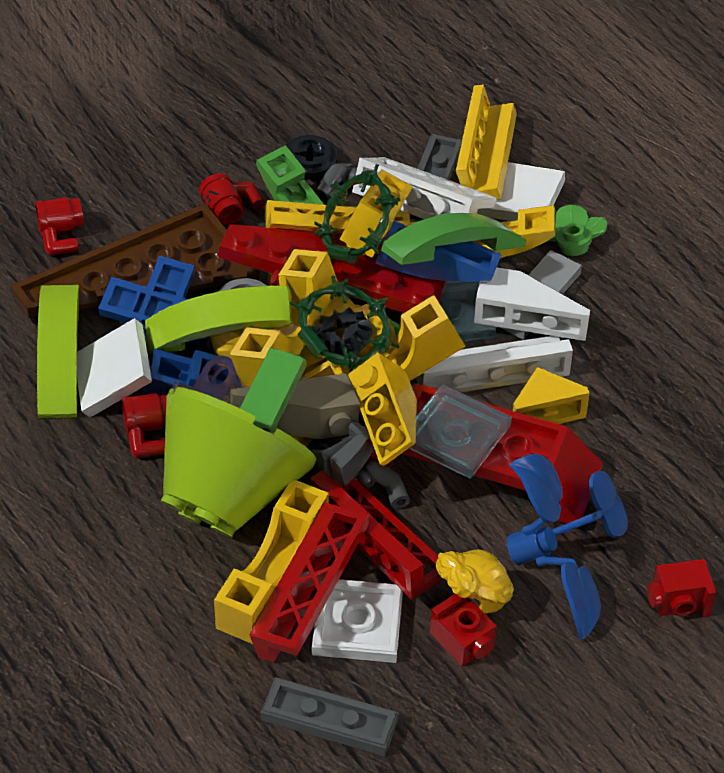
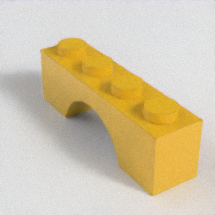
[229,249,338,388]
[301,295,466,412]
[214,480,329,644]

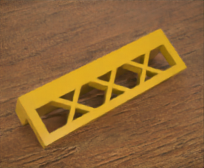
[456,84,517,200]
[266,200,416,238]

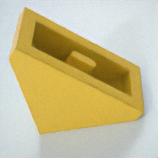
[513,367,590,424]

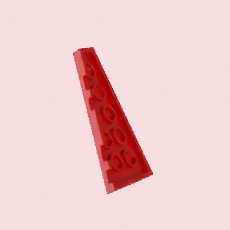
[218,224,446,313]

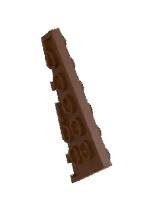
[11,203,260,318]

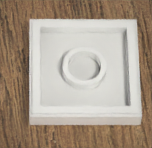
[477,162,565,221]
[77,318,152,418]
[312,579,403,663]

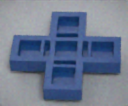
[98,255,210,360]

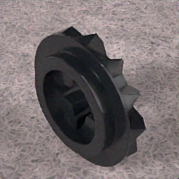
[286,135,338,179]
[311,307,372,356]

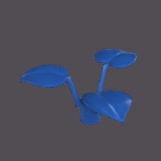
[507,454,628,640]

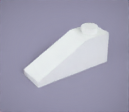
[474,268,590,341]

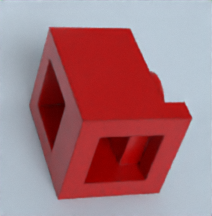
[647,559,716,618]
[430,594,497,667]

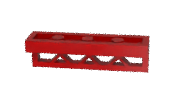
[310,471,444,600]
[249,502,370,663]

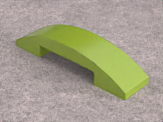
[37,285,79,419]
[145,286,293,358]

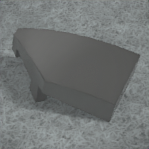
[330,421,374,488]

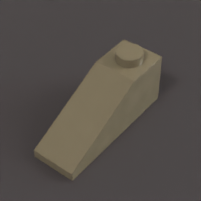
[230,373,360,439]

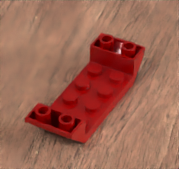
[367,383,603,523]

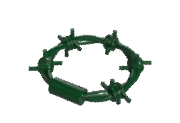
[313,164,400,263]
[290,276,400,371]

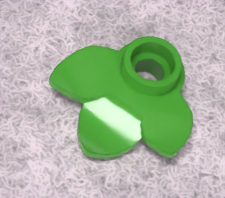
[548,205,607,256]

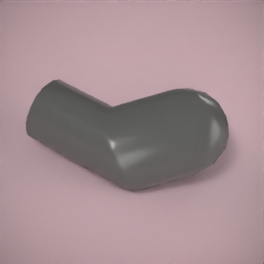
[315,163,357,200]
[357,460,410,509]

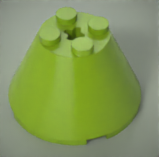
[161,387,316,538]

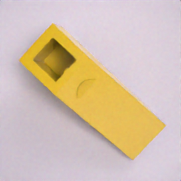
[348,352,417,466]

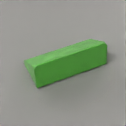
[240,348,307,433]

